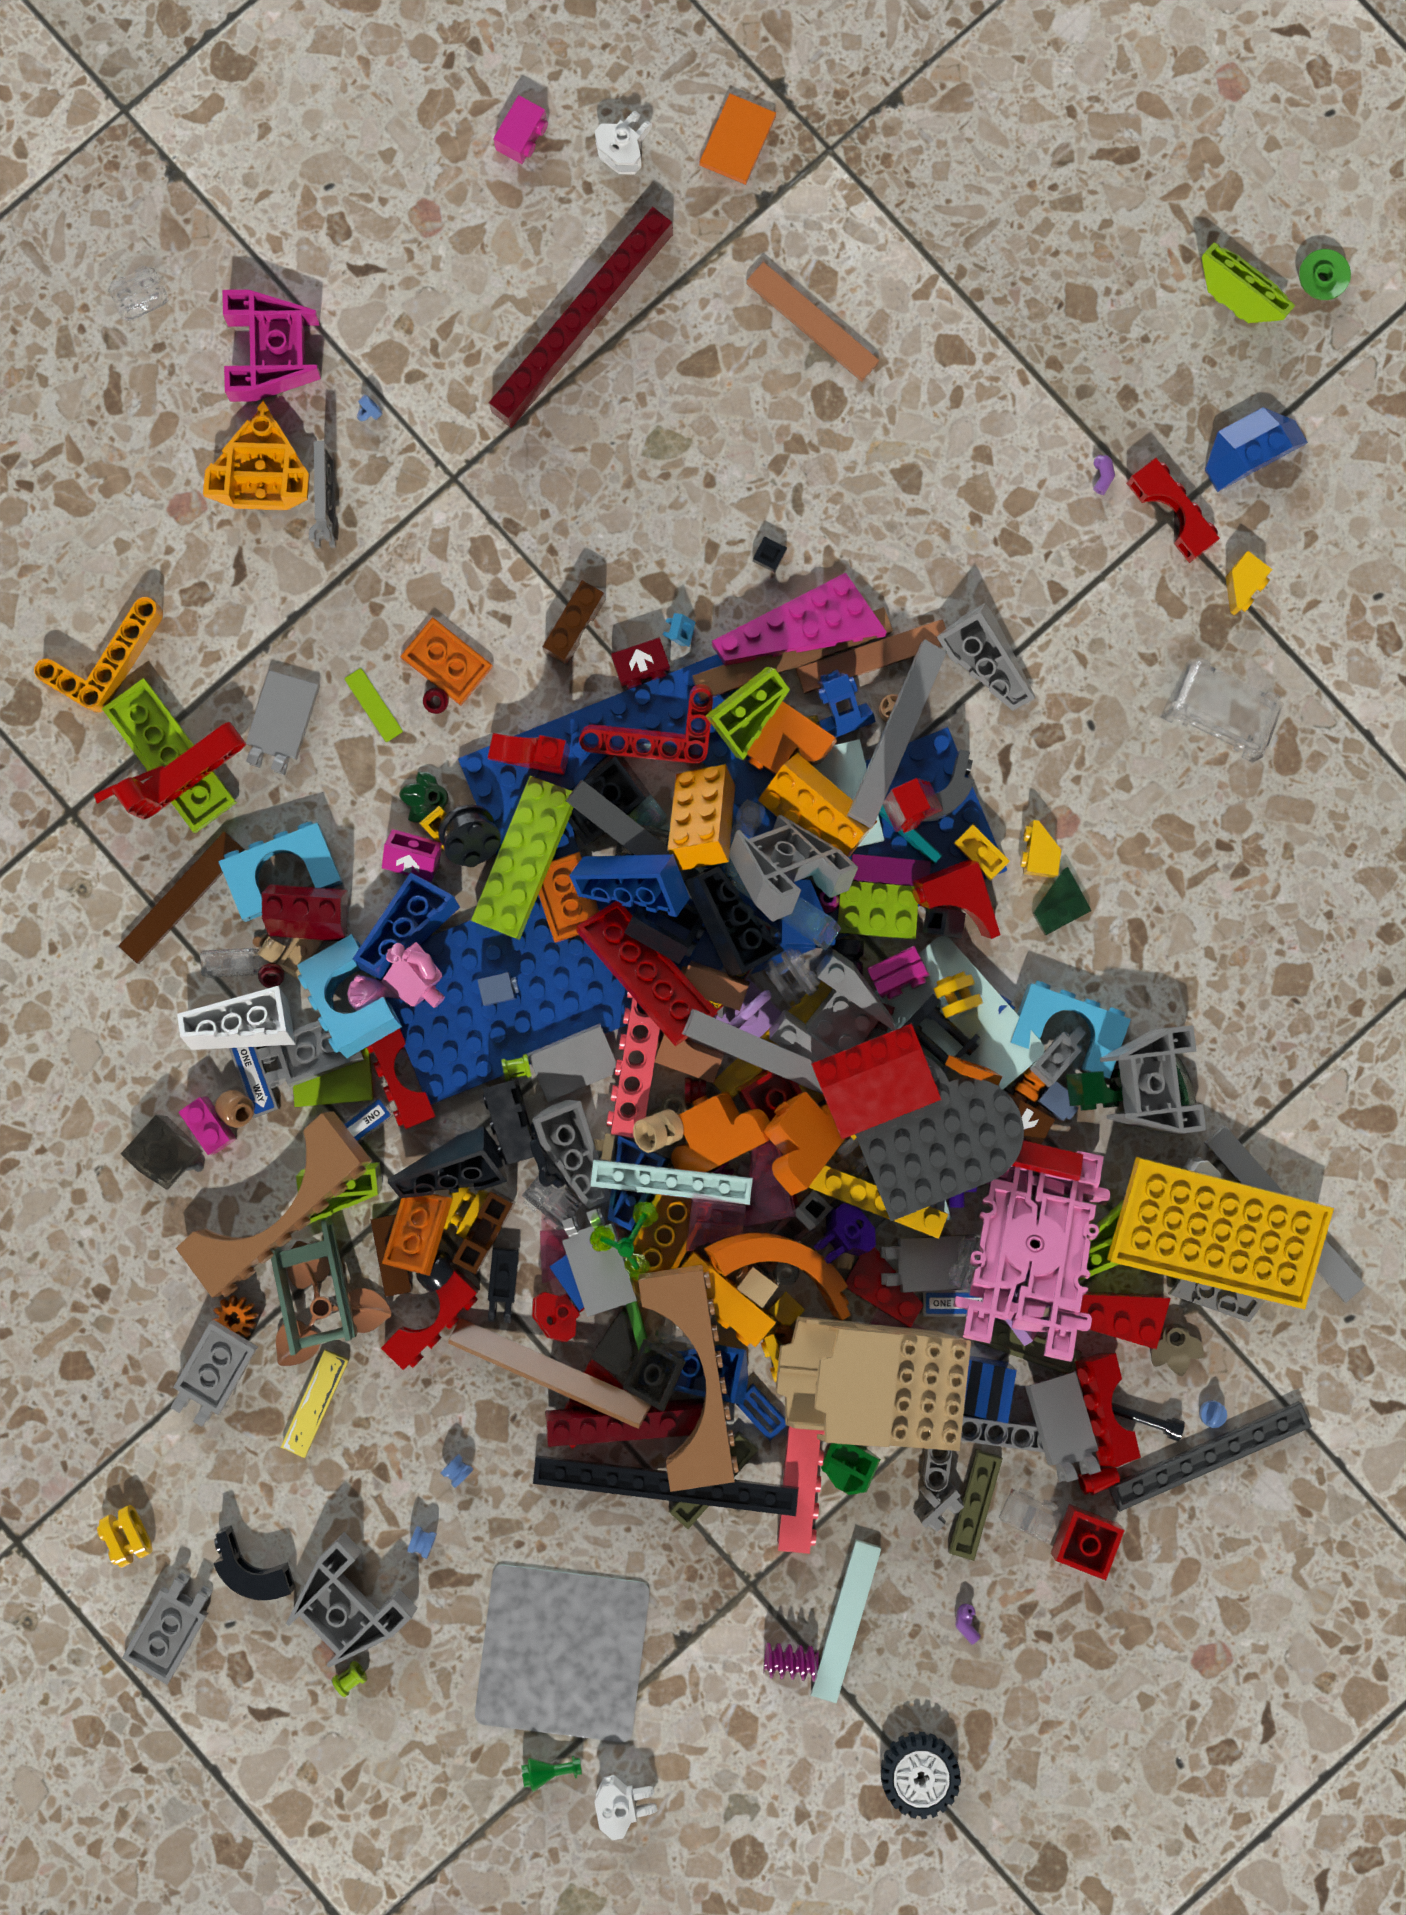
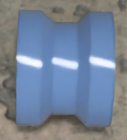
[440,1454,473,1488]
[407,1526,437,1559]

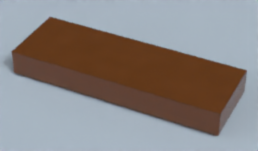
[370,1214,412,1297]

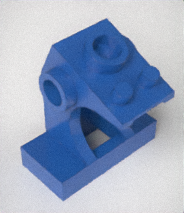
[818,669,876,737]

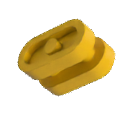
[933,971,984,1018]
[444,1187,489,1239]
[97,1505,153,1568]

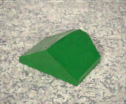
[821,1443,881,1495]

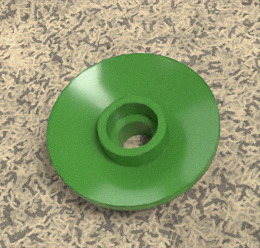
[1299,249,1351,300]

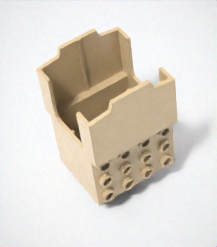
[775,1316,971,1451]

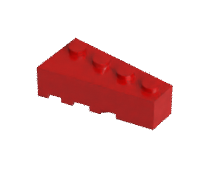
[882,778,943,833]
[1080,1292,1171,1350]

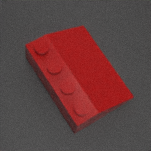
[811,1023,941,1139]

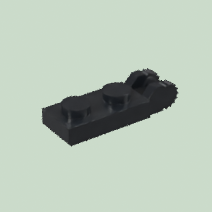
[488,1247,520,1323]

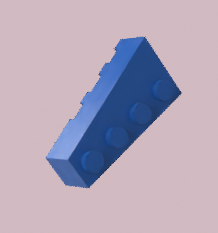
[569,854,690,917]
[352,872,460,981]

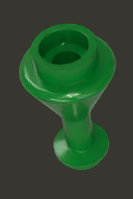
[521,1756,582,1792]

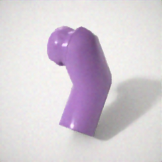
[1093,455,1115,495]
[955,1604,981,1645]

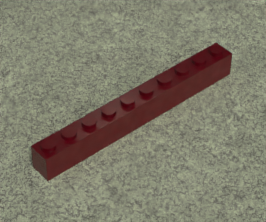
[488,206,673,428]

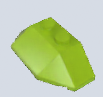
[1202,242,1295,323]

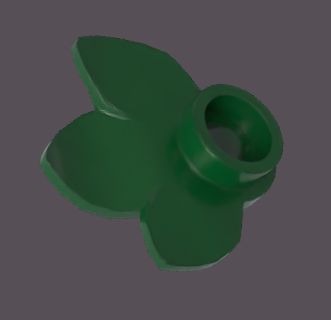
[399,772,449,823]

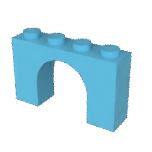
[219,821,343,922]
[297,934,402,1058]
[1010,981,1131,1078]

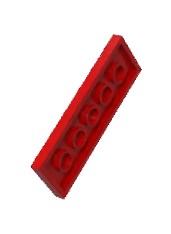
[576,901,718,1046]

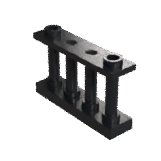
[902,994,980,1074]

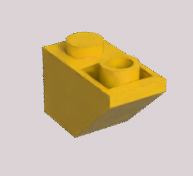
[1225,551,1273,615]
[1020,820,1061,878]

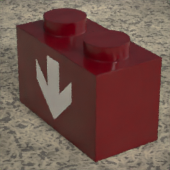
[611,637,670,689]

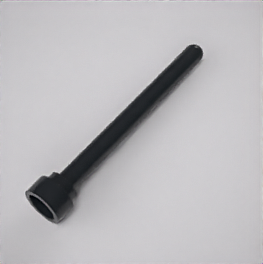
[1082,1393,1185,1441]

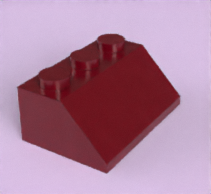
[262,884,348,941]

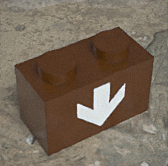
[1007,1091,1055,1145]

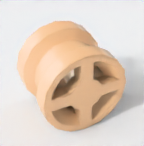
[879,694,898,722]

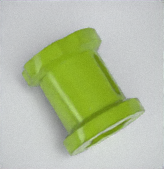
[501,1054,532,1082]
[332,1661,368,1697]

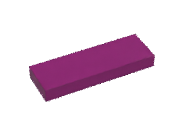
[851,854,931,886]

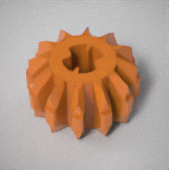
[212,1295,258,1337]

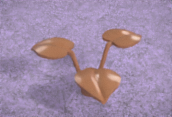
[276,1241,392,1366]

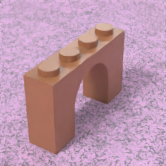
[655,960,750,1084]

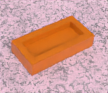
[945,1055,1003,1086]

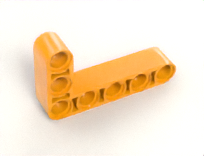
[34,597,163,713]

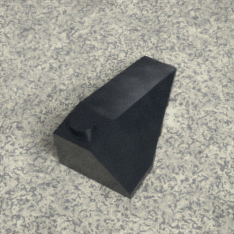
[388,1126,508,1198]

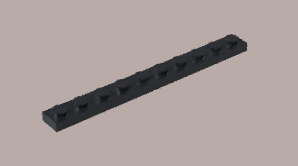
[533,1455,799,1516]

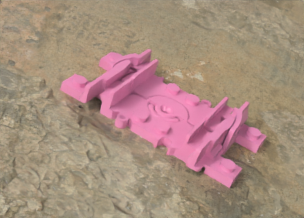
[953,1139,1110,1362]

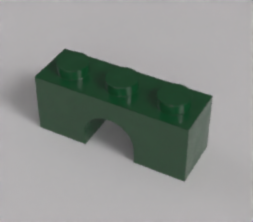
[1066,1069,1123,1111]

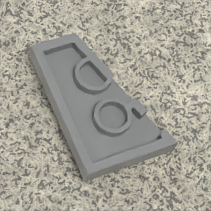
[1168,1279,1265,1322]

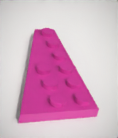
[712,573,886,666]

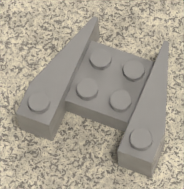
[729,815,858,922]
[769,948,895,1062]
[1100,1025,1206,1134]
[286,1532,418,1668]

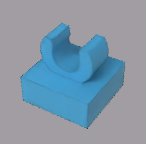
[662,613,696,647]

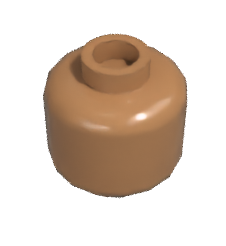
[215,1090,255,1128]

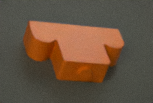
[747,679,837,775]
[671,1092,770,1172]
[764,1092,845,1196]

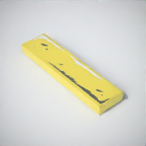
[281,1349,350,1458]

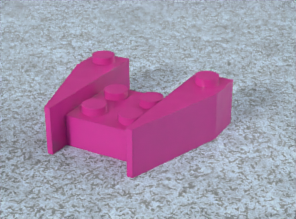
[222,289,321,402]

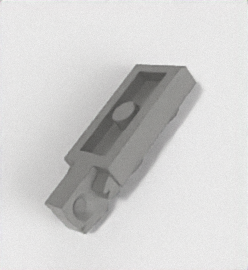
[1030,1025,1087,1087]

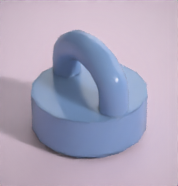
[357,395,383,422]
[1199,1400,1227,1428]

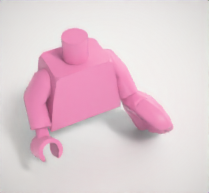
[347,942,445,1011]

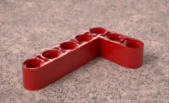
[579,684,713,764]
[112,722,246,820]

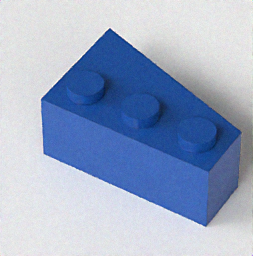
[608,1136,671,1231]

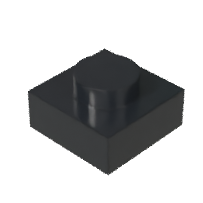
[752,536,787,573]

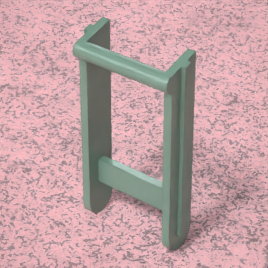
[271,1216,357,1356]

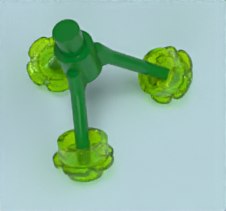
[590,1202,659,1279]

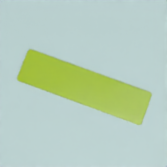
[344,668,403,742]

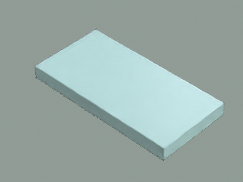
[812,739,884,847]

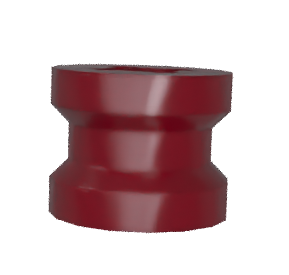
[685,1078,706,1104]

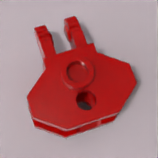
[532,1292,585,1342]

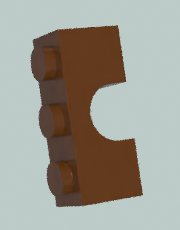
[542,580,606,666]
[452,1189,516,1274]

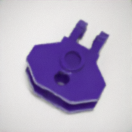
[814,1203,876,1264]

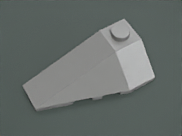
[937,603,1035,711]
[532,1100,610,1209]

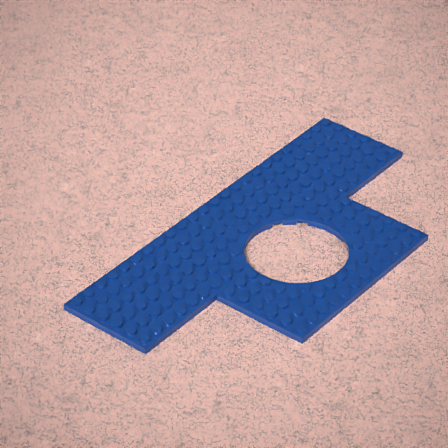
[379,654,1007,1105]

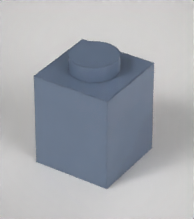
[478,972,520,1006]
[1036,1081,1079,1121]

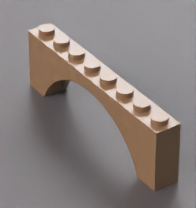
[176,1111,372,1298]
[638,1265,739,1492]

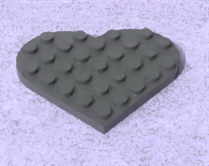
[855,1055,1024,1221]

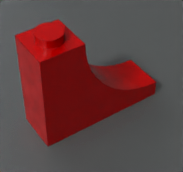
[488,733,570,776]
[912,860,1001,939]

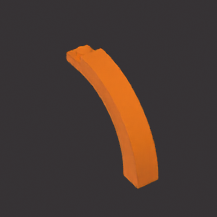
[704,1233,851,1321]

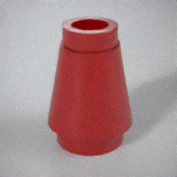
[1078,1467,1120,1496]

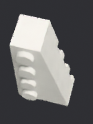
[177,986,296,1050]

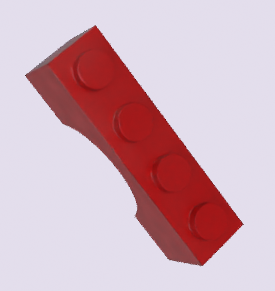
[1126,458,1220,563]
[366,1028,435,1130]
[381,1269,480,1370]
[1075,1353,1141,1467]

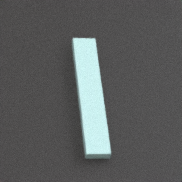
[591,1159,753,1205]
[811,1539,881,1703]

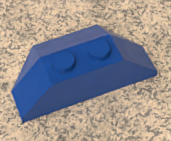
[1205,407,1308,492]

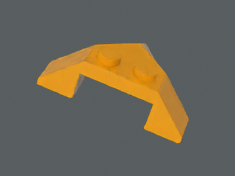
[203,401,310,510]

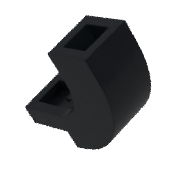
[213,1525,296,1600]

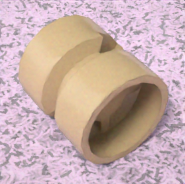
[633,1109,683,1153]

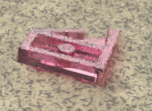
[686,1198,746,1251]

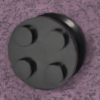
[438,805,501,868]

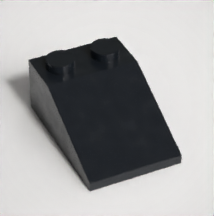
[568,756,654,846]

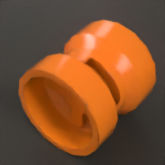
[1013,1068,1047,1103]

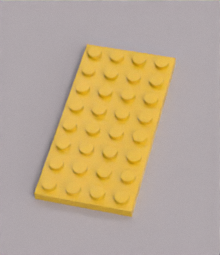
[1107,1157,1334,1310]

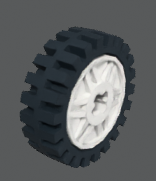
[880,1731,961,1819]

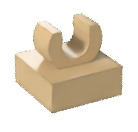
[594,1133,624,1161]

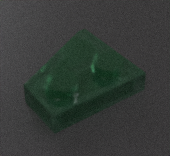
[1032,867,1092,936]

